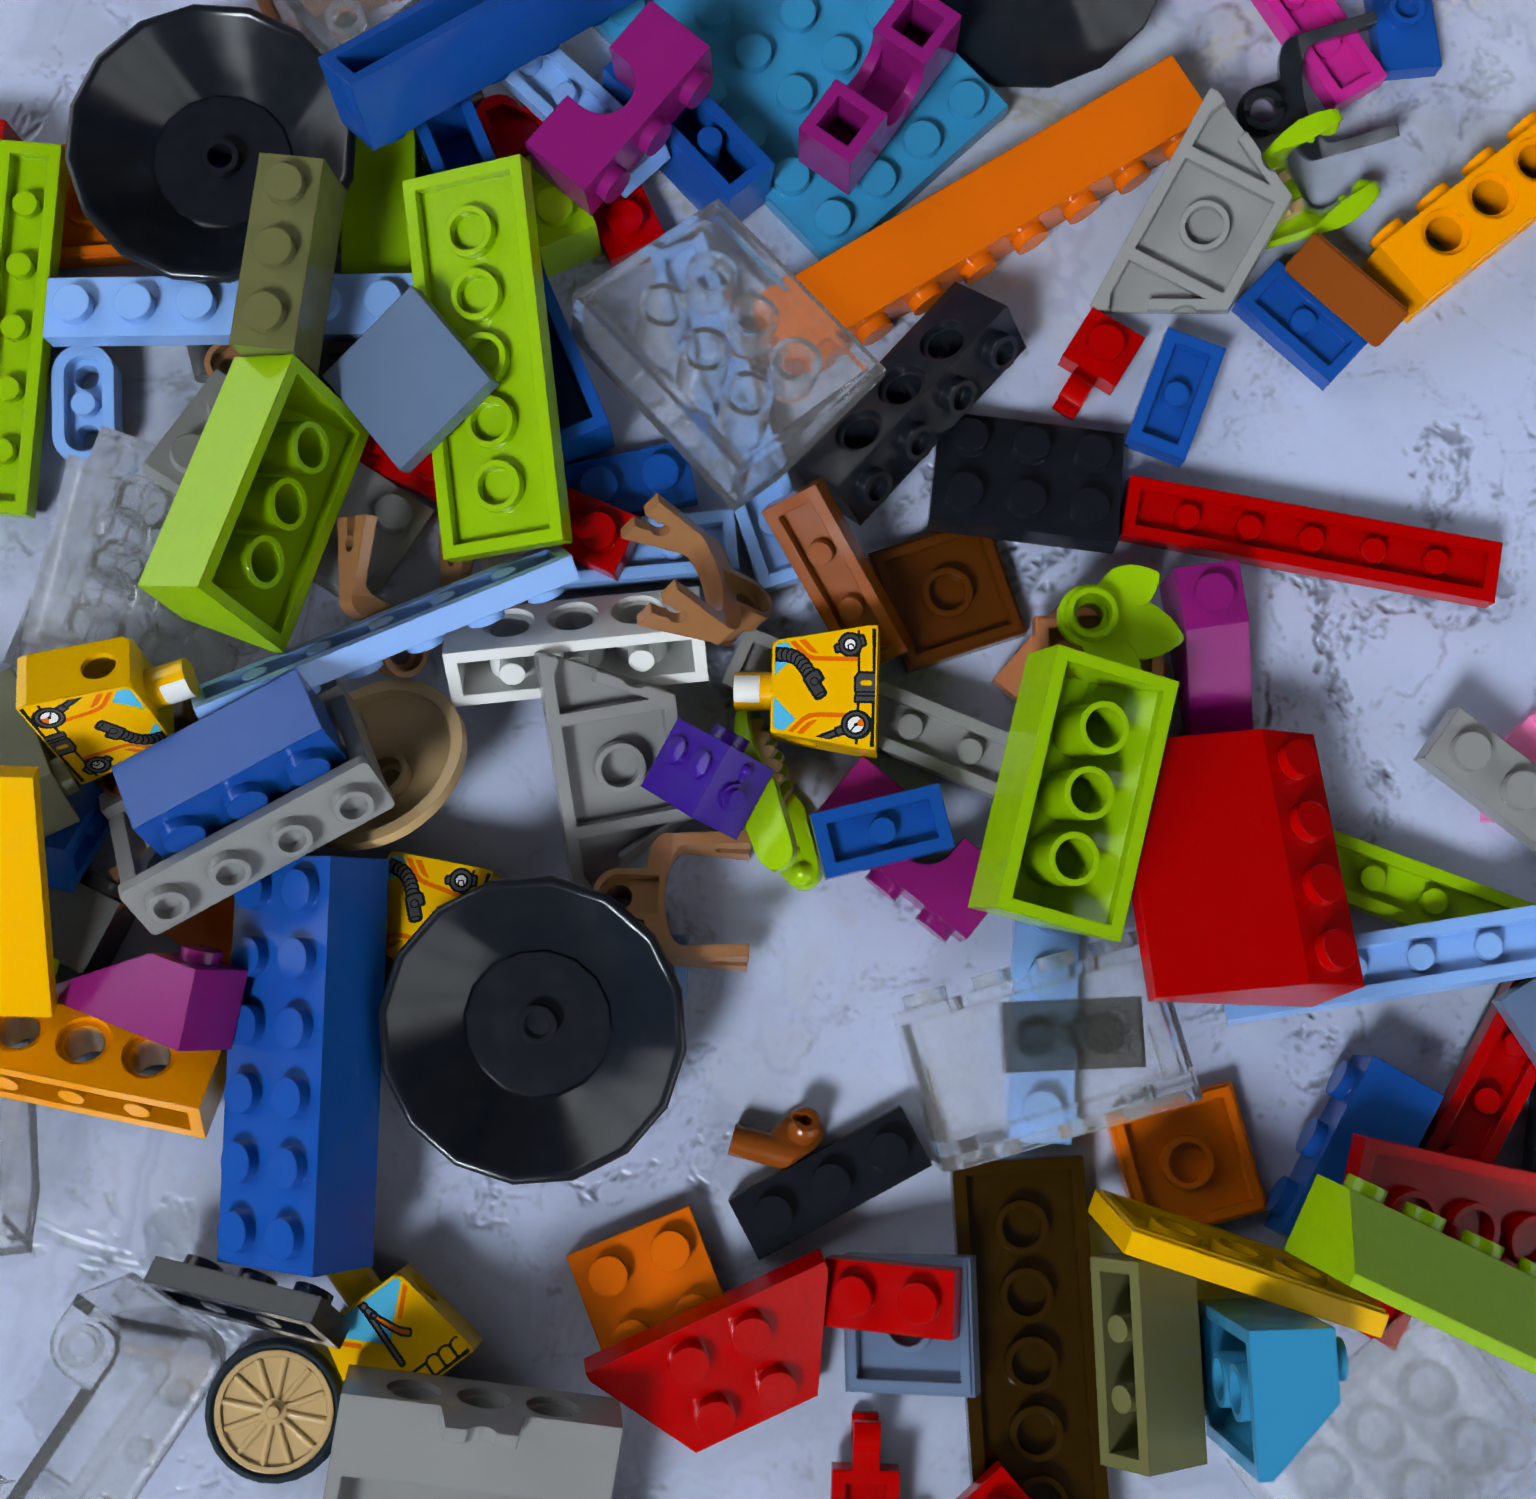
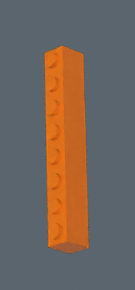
[754,55,1203,381]

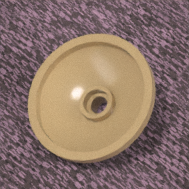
[323,679,468,851]

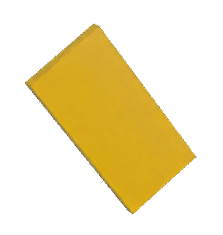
[0,765,57,1017]
[1087,1189,1389,1338]

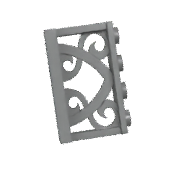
[98,678,395,935]

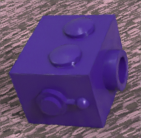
[641,717,774,840]

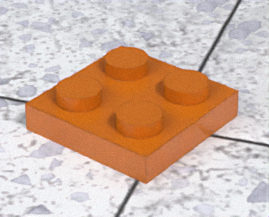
[566,1204,724,1350]

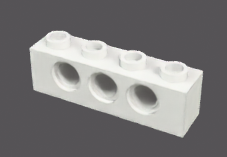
[442,586,709,707]

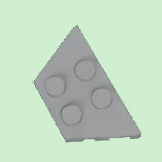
[1089,87,1293,314]
[535,652,692,889]

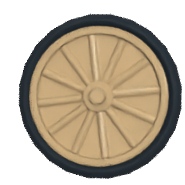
[205,1338,343,1484]

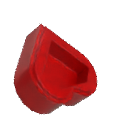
[476,94,543,159]

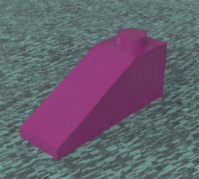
[1159,559,1253,736]
[56,943,248,1051]

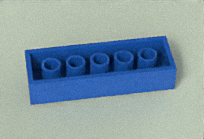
[217,856,390,1277]

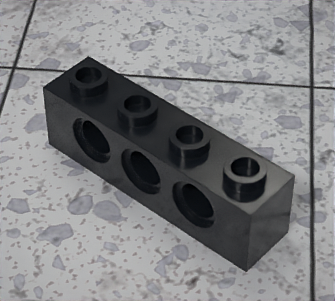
[789,282,1027,526]

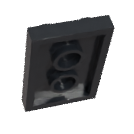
[926,414,1125,554]

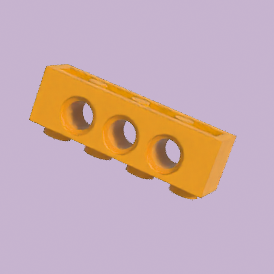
[1361,110,1536,323]
[0,1002,227,1139]

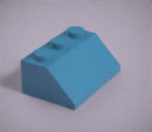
[1198,1298,1348,1483]

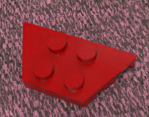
[584,1249,828,1453]

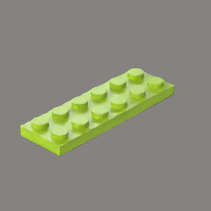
[402,154,573,563]

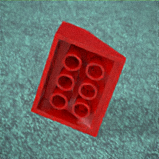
[1131,729,1365,1007]

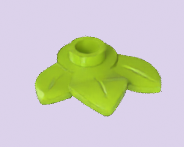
[1056,564,1184,670]

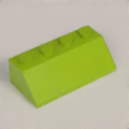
[137,354,369,653]
[968,644,1179,942]
[1284,1173,1536,1375]

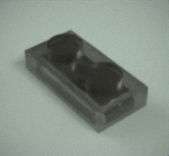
[998,996,1146,1073]

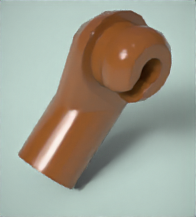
[728,1107,823,1169]

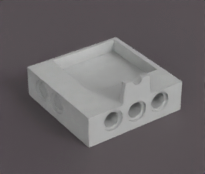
[323,1364,623,1499]

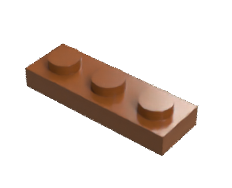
[761,477,913,664]

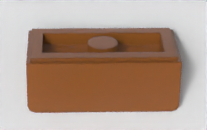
[1285,233,1409,347]

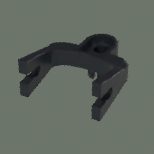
[1235,10,1400,161]

